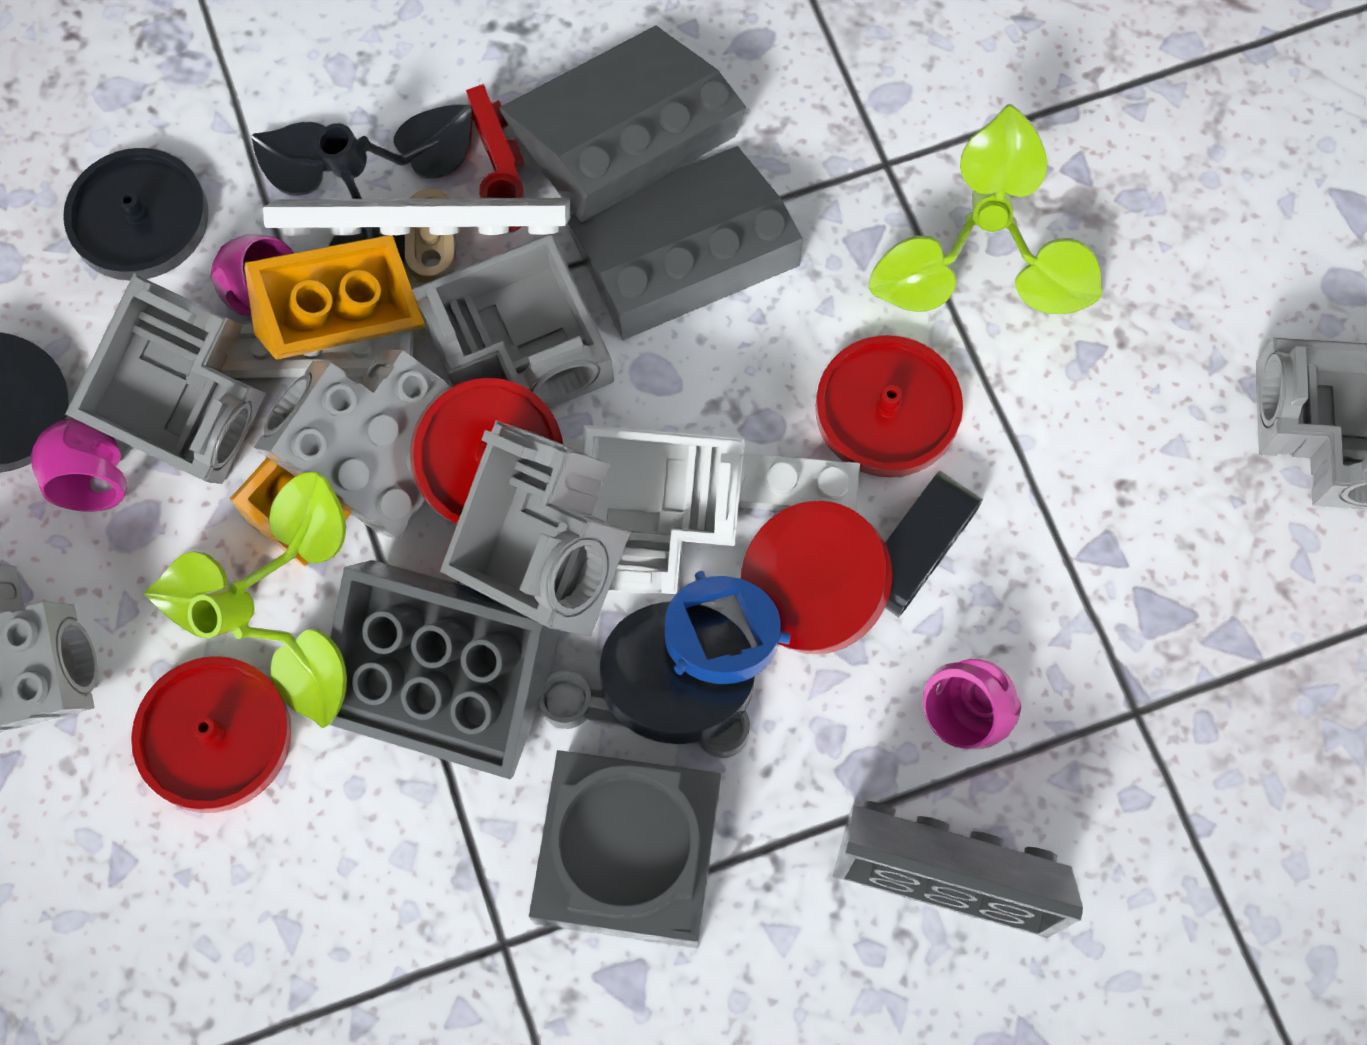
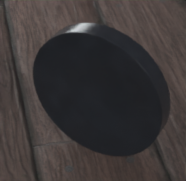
[63,148,209,281]
[0,332,69,473]
[600,601,755,744]

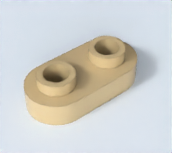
[405,189,457,284]

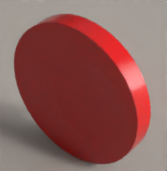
[815,335,963,477]
[410,378,563,524]
[740,501,892,655]
[131,656,291,813]

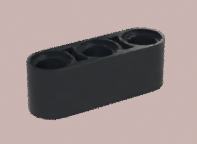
[885,471,983,618]

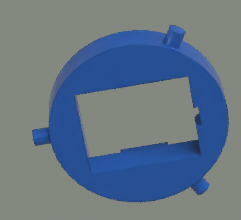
[664,571,791,684]

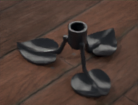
[252,104,473,264]

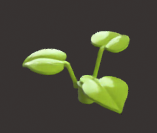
[868,104,1103,314]
[144,471,347,728]

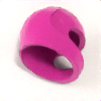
[210,234,294,317]
[31,418,127,512]
[923,659,1022,749]

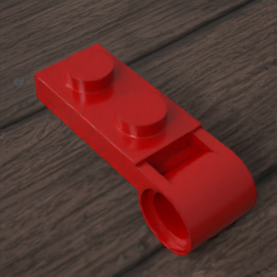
[466,84,525,233]

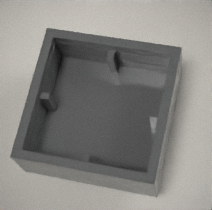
[528,750,721,949]

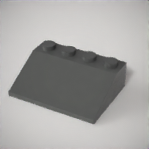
[499,25,746,223]
[566,146,803,340]
[330,560,561,780]
[833,801,1084,938]

